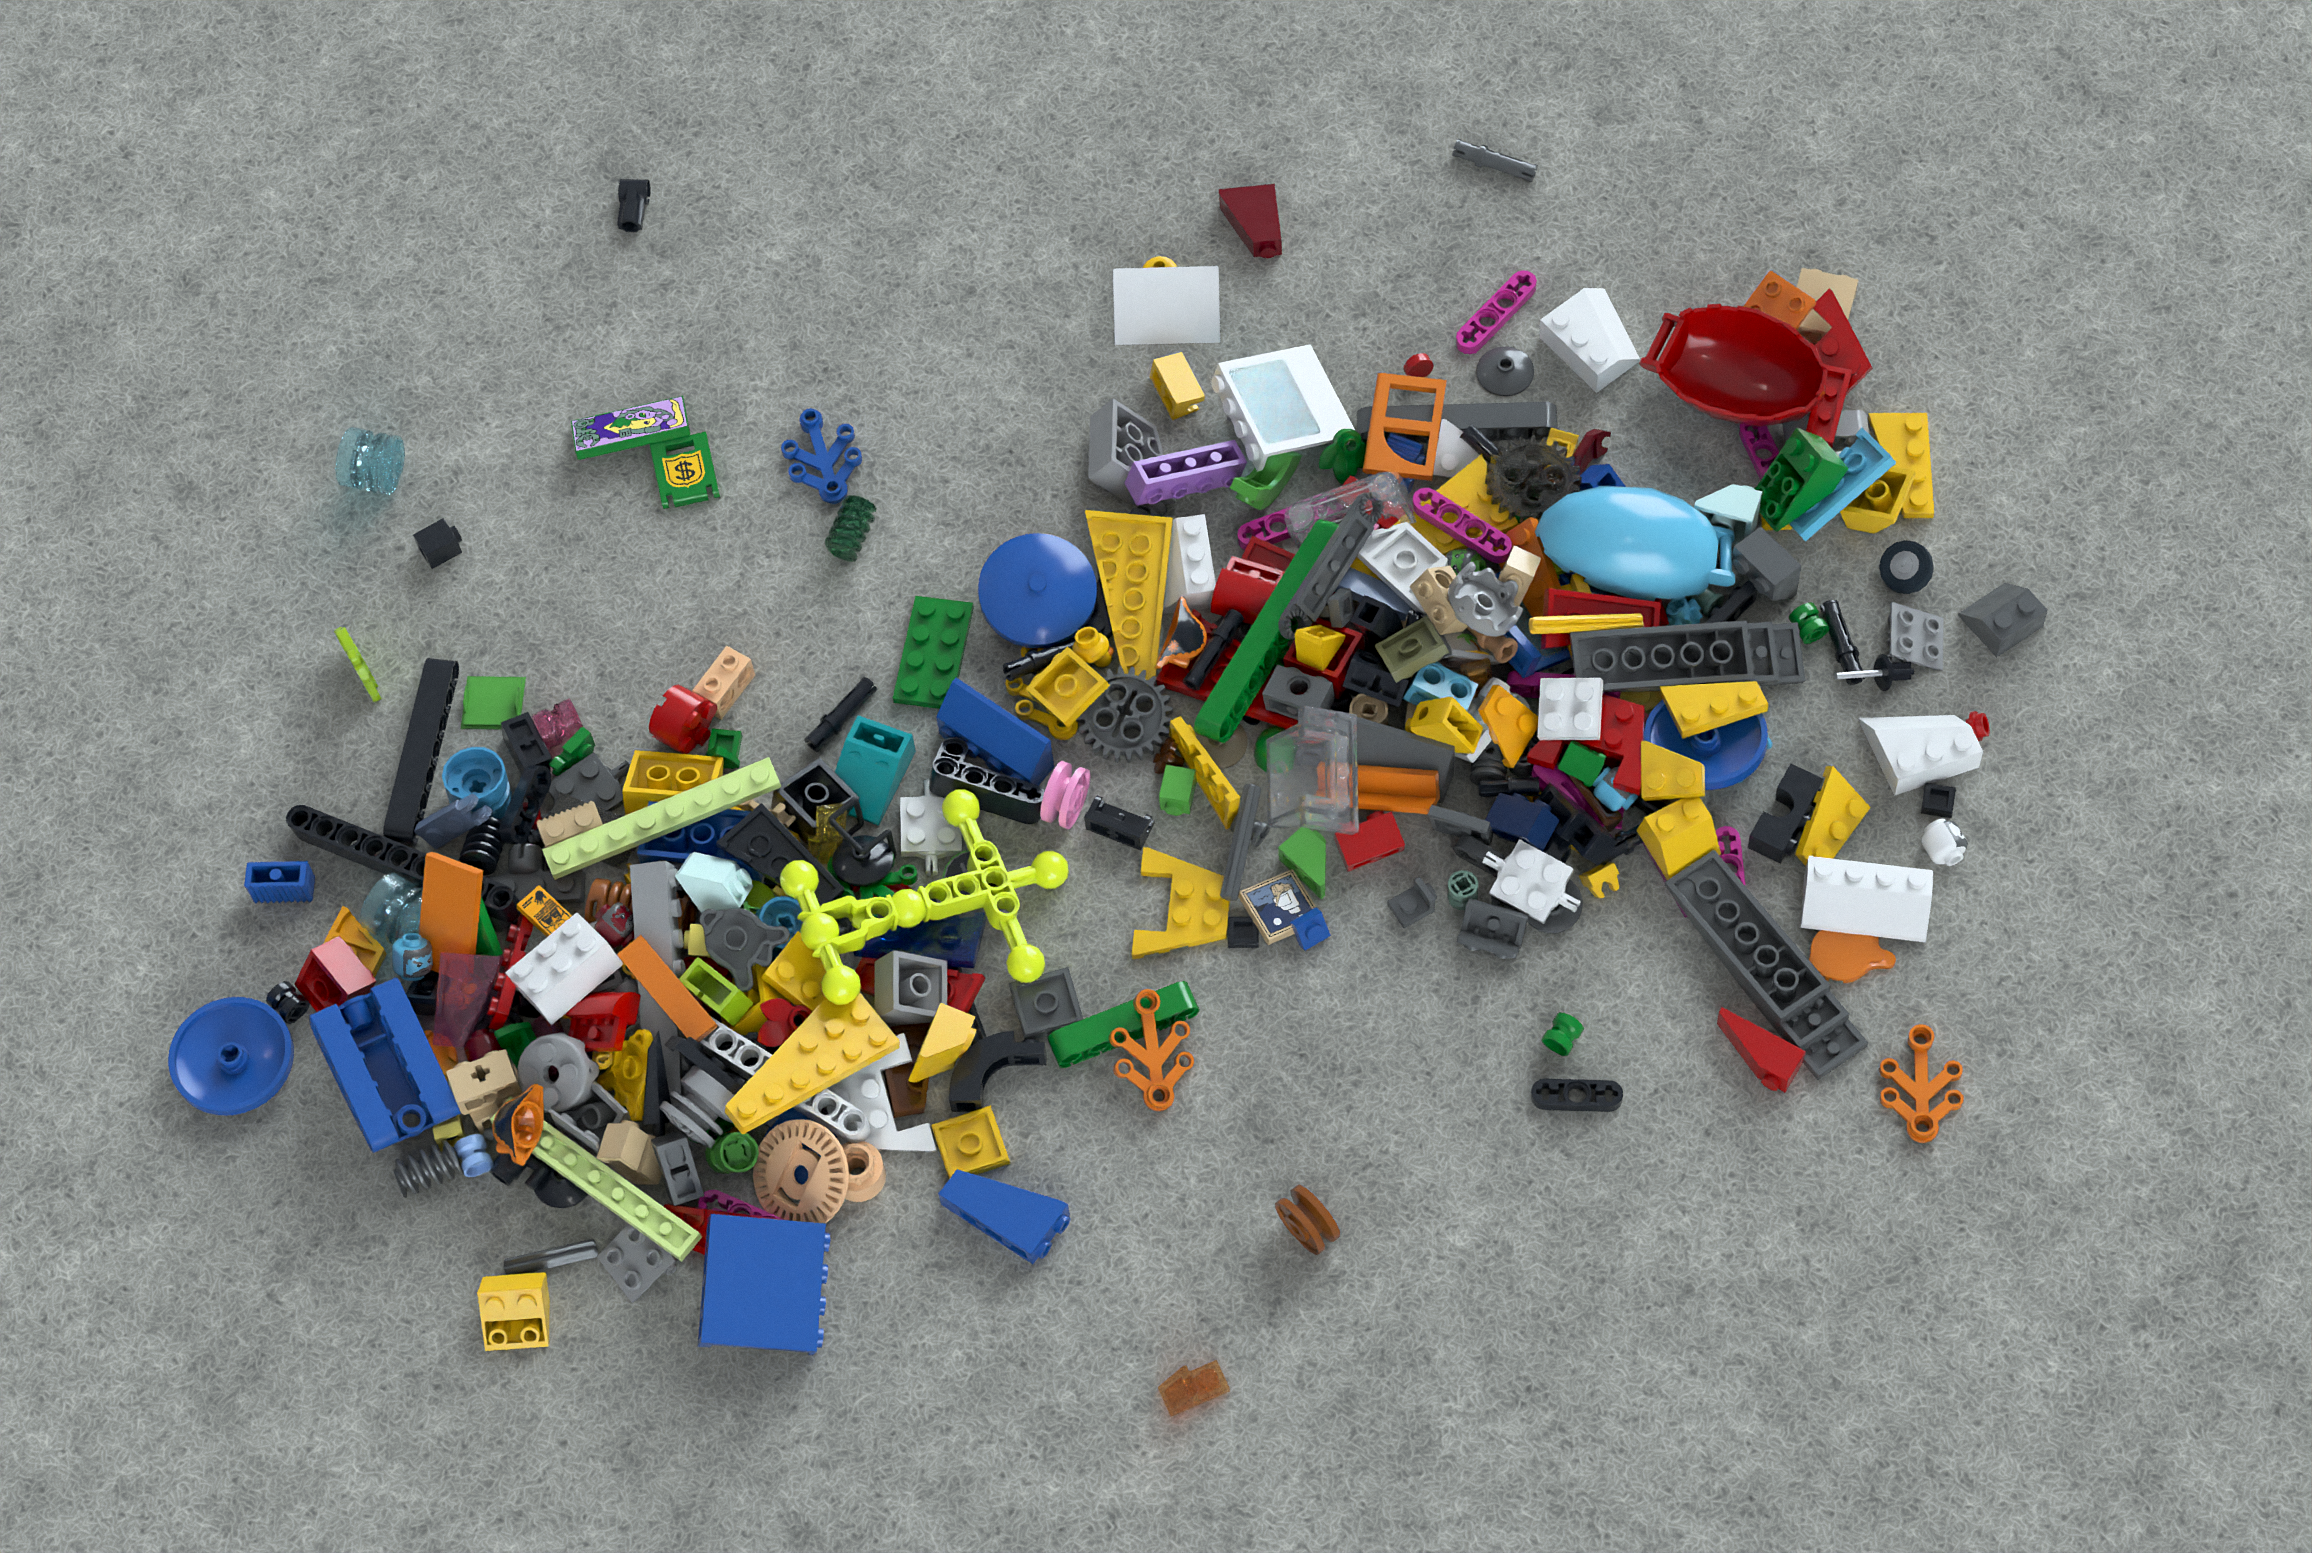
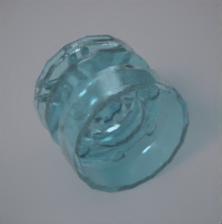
[335,427,405,495]
[360,873,423,945]

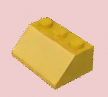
[622,750,724,815]

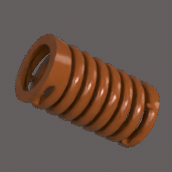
[584,878,697,949]

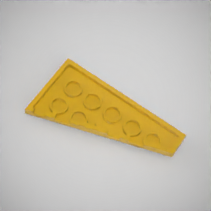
[1085,510,1173,680]

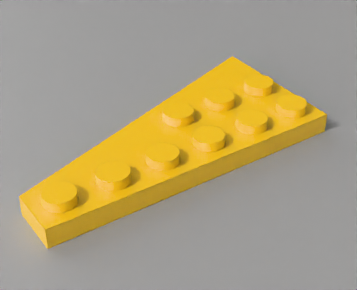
[1350,454,1519,581]
[725,992,900,1135]

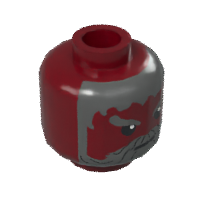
[594,902,634,948]

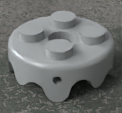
[1448,562,1523,637]
[517,1033,599,1113]

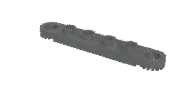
[1279,492,1384,640]

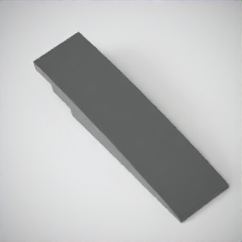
[1569,620,1806,692]
[1665,850,1868,1080]

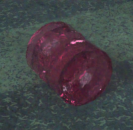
[531,698,583,750]

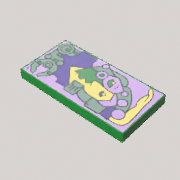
[571,396,691,460]

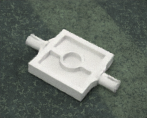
[900,779,962,876]
[1482,839,1581,924]

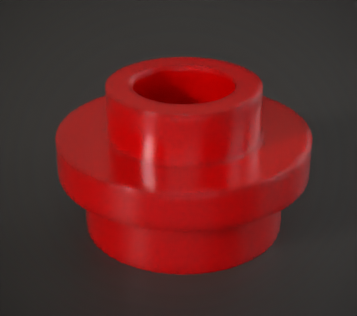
[1965,711,1990,741]

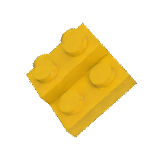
[1026,646,1110,728]

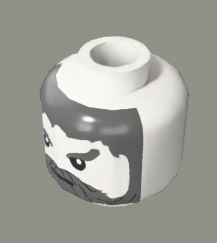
[1921,819,1968,866]

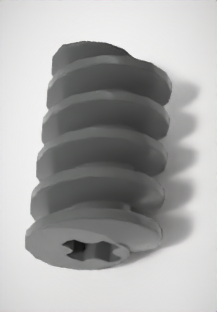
[394,1140,464,1198]

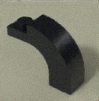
[1345,595,1403,697]
[949,1031,1047,1112]

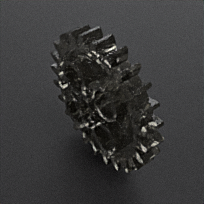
[1485,435,1582,523]

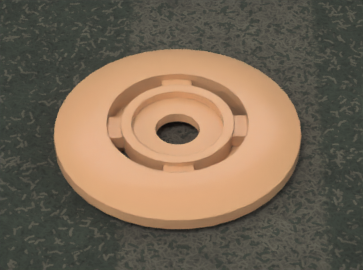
[753,1119,849,1224]

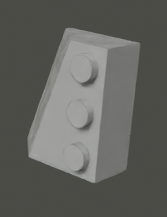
[1088,398,1177,505]

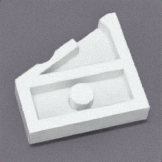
[1433,419,1495,478]

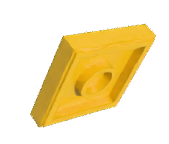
[931,1105,1010,1179]

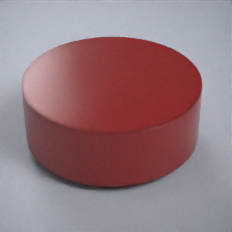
[1403,353,1434,377]

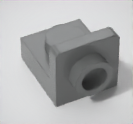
[1387,876,1437,929]

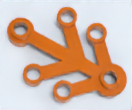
[1109,989,1194,1111]
[1879,1024,1964,1143]

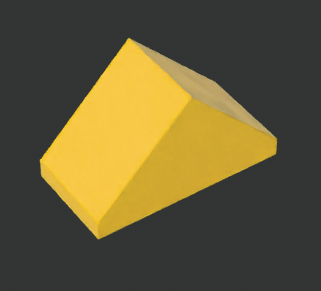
[1295,625,1346,671]

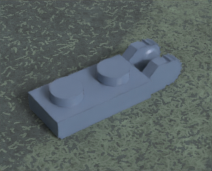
[414,794,492,850]

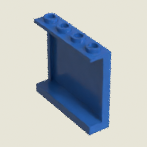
[697,1214,830,1355]

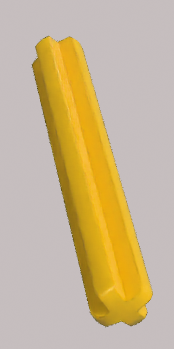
[1528,614,1644,634]

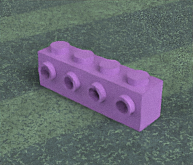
[1124,440,1247,506]

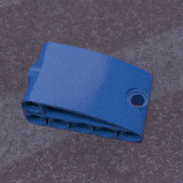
[309,977,461,1153]

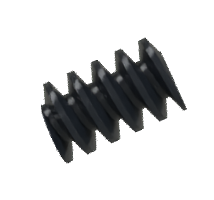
[458,816,505,876]

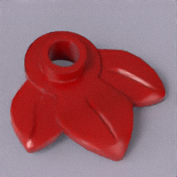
[757,998,812,1047]

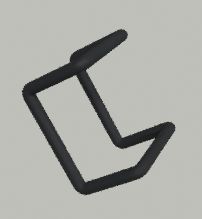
[828,797,897,859]

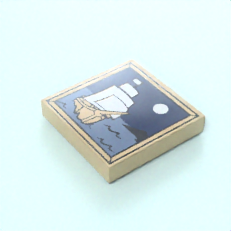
[1238,869,1316,945]

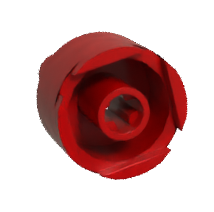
[649,684,717,754]

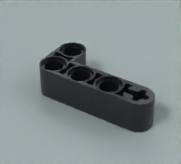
[929,737,1045,824]

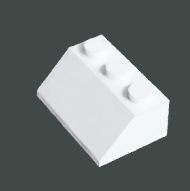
[1163,514,1216,614]

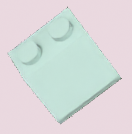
[1694,484,1762,546]
[675,852,753,913]

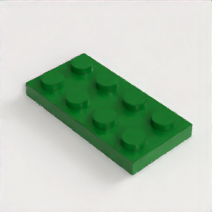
[893,596,974,709]

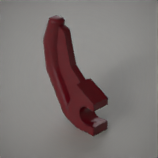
[1568,429,1611,490]

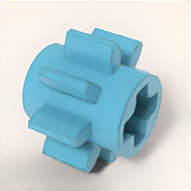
[1666,597,1703,626]

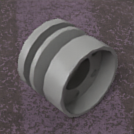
[659,1065,734,1149]

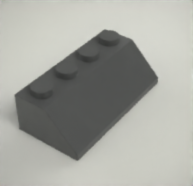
[1328,711,1455,804]

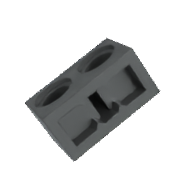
[651,1130,704,1206]

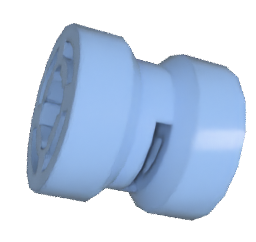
[454,1134,494,1177]

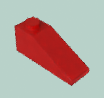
[1717,1007,1806,1093]

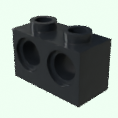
[1343,648,1412,707]

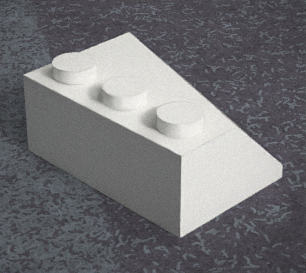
[1539,288,1640,393]
[1858,715,1983,796]

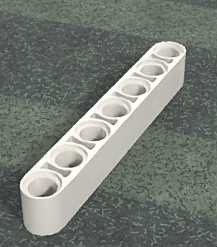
[699,1016,870,1143]

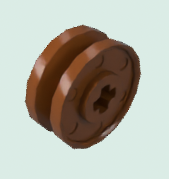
[1275,1184,1340,1255]

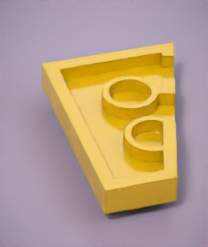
[1795,766,1871,866]

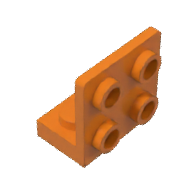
[1743,271,1816,330]

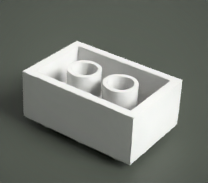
[505,913,623,1025]

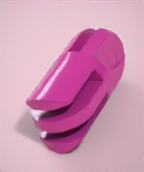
[1531,764,1586,808]

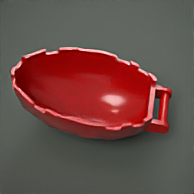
[1639,303,1827,427]

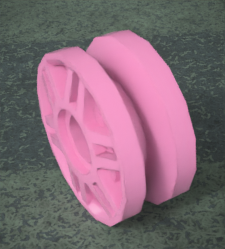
[1040,761,1090,829]

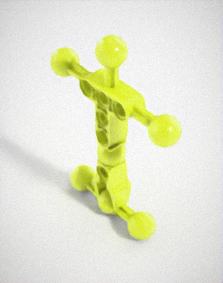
[780,789,1069,1005]

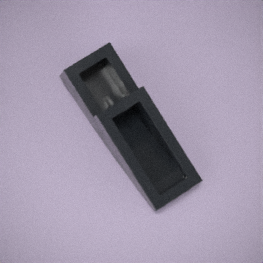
[1536,782,1618,865]

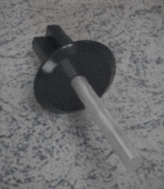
[1834,654,1915,691]

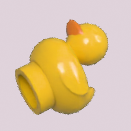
[1072,627,1114,667]

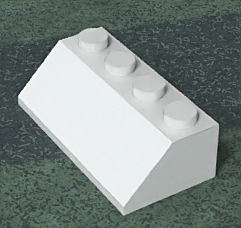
[1801,856,1933,942]

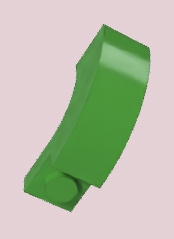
[1230,451,1303,510]

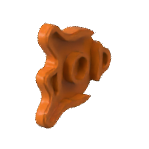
[1809,930,1896,983]

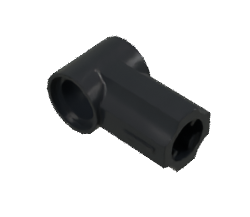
[617,179,651,233]

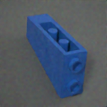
[938,1169,1070,1265]

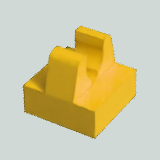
[1579,862,1619,898]

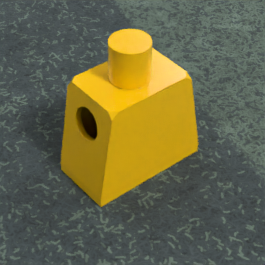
[1405,697,1483,754]

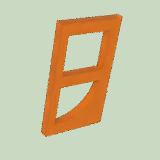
[1362,373,1447,481]

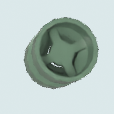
[1448,870,1478,910]

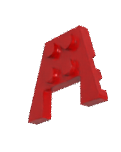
[1813,288,1873,395]
[1527,694,1645,796]

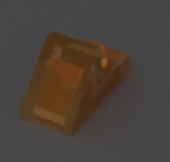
[1158,1360,1230,1417]

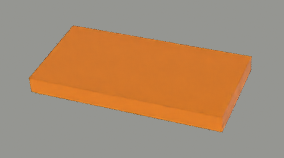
[419,852,483,983]

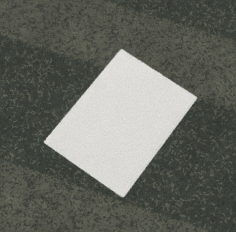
[1113,266,1220,345]

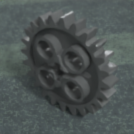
[1076,666,1173,763]

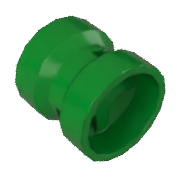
[1788,602,1829,644]
[1541,1012,1584,1056]

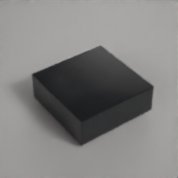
[1921,783,1956,818]
[1228,916,1259,948]

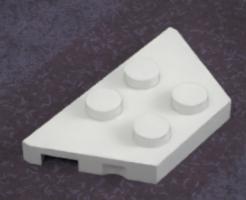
[1357,522,1448,614]

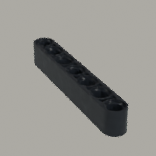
[383,658,459,845]

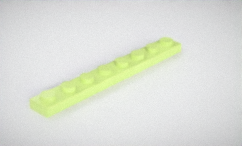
[542,757,781,880]
[490,1096,702,1262]

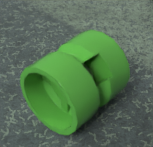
[705,1132,759,1174]

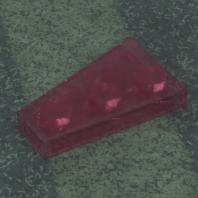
[433,952,504,1047]

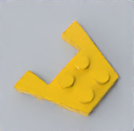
[1132,847,1230,959]

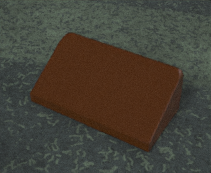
[1569,775,1623,832]

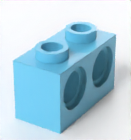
[1403,662,1479,711]

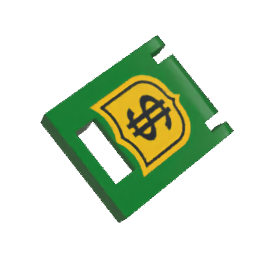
[650,432,720,509]

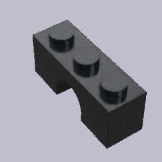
[1748,764,1824,864]

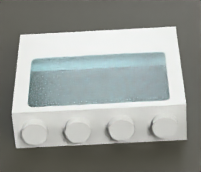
[1211,345,1355,472]

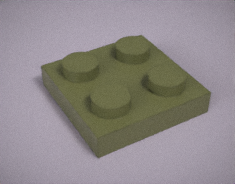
[1375,616,1449,683]

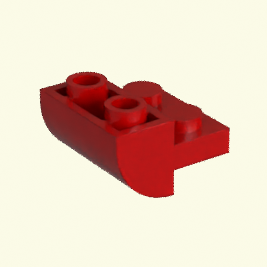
[1210,556,1285,625]
[564,992,641,1052]

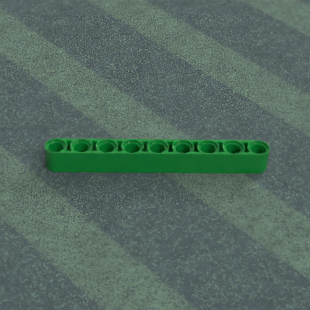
[1194,519,1339,743]

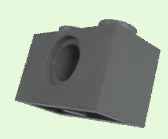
[1262,665,1335,727]

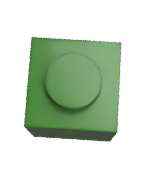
[1159,765,1197,816]

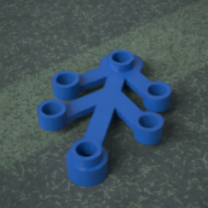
[781,408,862,504]

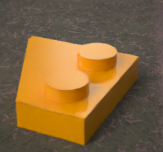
[324,906,387,978]

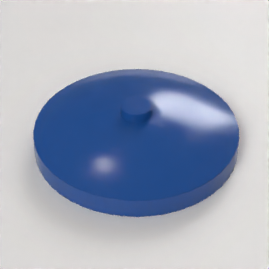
[978,533,1097,648]
[1644,700,1768,790]
[168,997,294,1116]

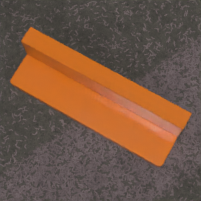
[1313,762,1440,814]

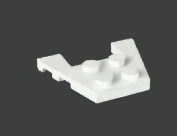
[826,1033,937,1152]

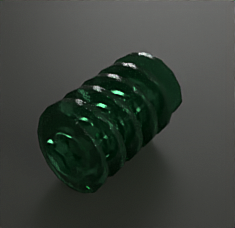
[824,495,877,562]

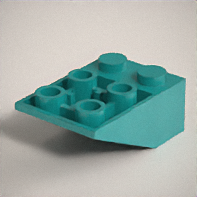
[835,715,916,826]

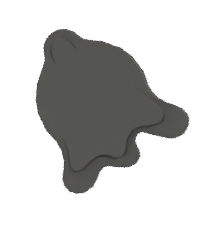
[700,908,790,993]

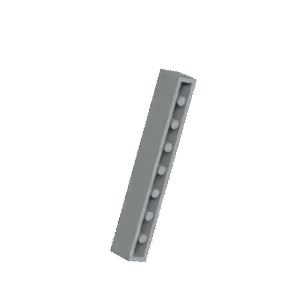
[630,861,691,1108]

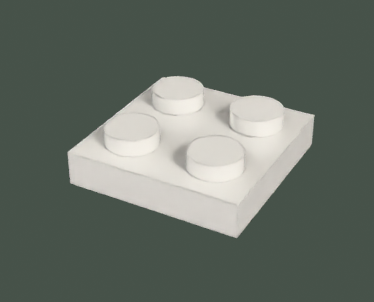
[1537,678,1603,740]

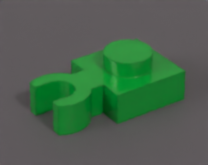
[549,727,596,777]

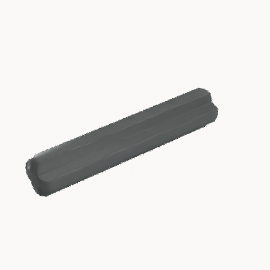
[504,1239,598,1275]

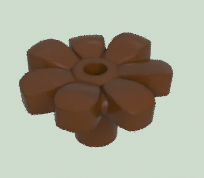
[1153,737,1184,774]

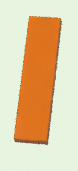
[617,935,718,1043]

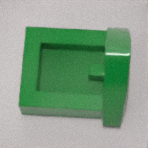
[705,728,743,769]
[1557,740,1607,787]
[494,1022,537,1070]

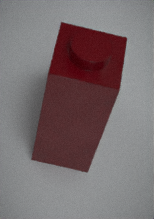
[1219,184,1282,258]

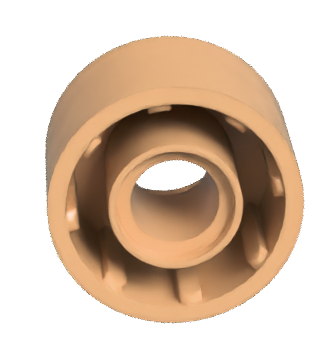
[841,1141,886,1202]

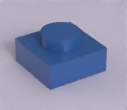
[1290,907,1331,951]

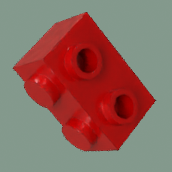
[1334,811,1405,872]

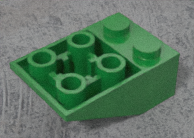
[1754,428,1849,532]

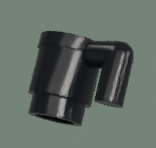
[489,1153,549,1190]

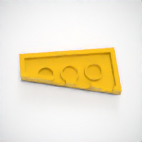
[1868,413,1934,518]

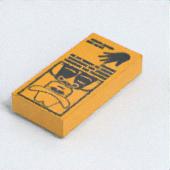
[517,885,572,937]

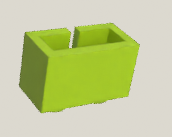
[679,957,753,1027]

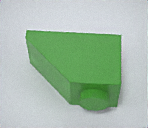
[1278,824,1326,899]

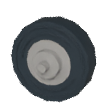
[1879,540,1934,594]

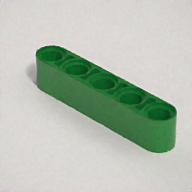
[1047,981,1200,1068]

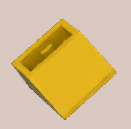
[477,1272,550,1351]

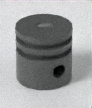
[1470,740,1507,785]

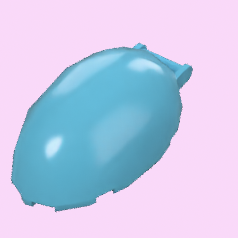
[1535,486,1735,602]

